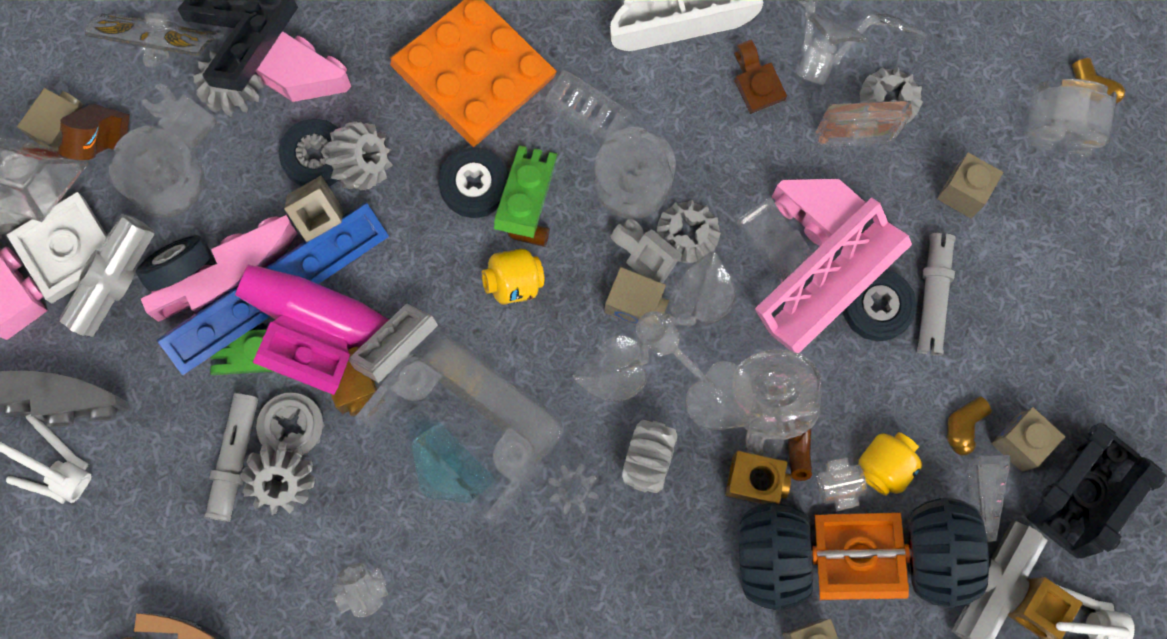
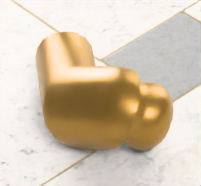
[1072,58,1125,105]
[947,396,992,455]

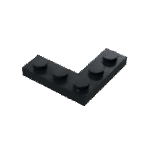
[177,0,298,92]

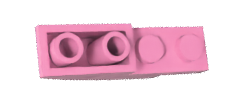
[141,215,297,322]

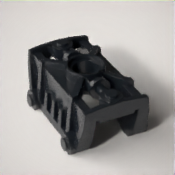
[1026,423,1166,559]

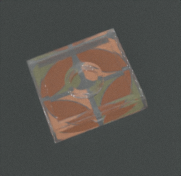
[815,101,912,148]

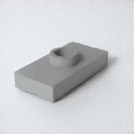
[348,304,438,383]

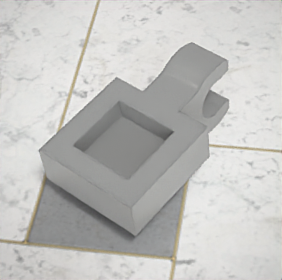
[610,218,682,284]

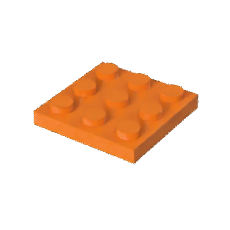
[390,0,557,147]

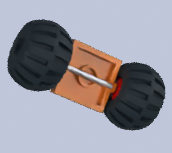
[739,498,989,610]

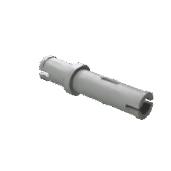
[917,233,956,356]
[204,393,259,522]

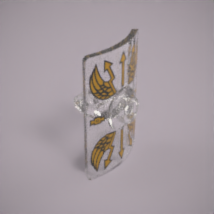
[84,12,226,68]

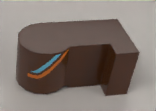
[58,104,130,160]

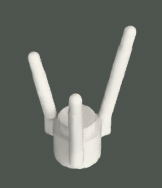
[0,414,92,504]
[1056,585,1134,639]

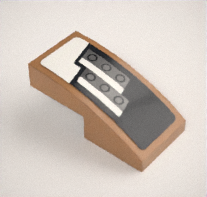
[134,613,225,639]

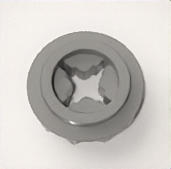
[860,67,923,127]
[657,200,721,263]
[256,393,325,456]

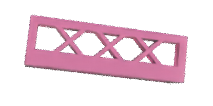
[755,198,912,356]

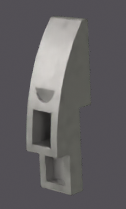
[0,371,129,427]

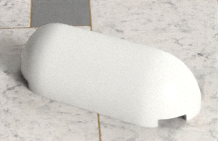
[610,0,763,51]

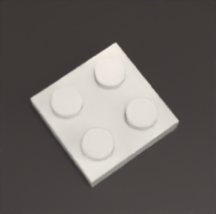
[7,192,107,303]

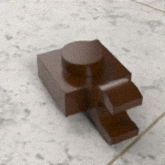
[734,39,787,114]

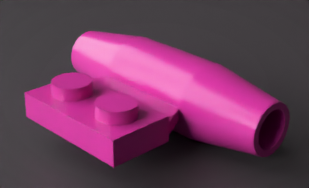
[235,264,389,395]

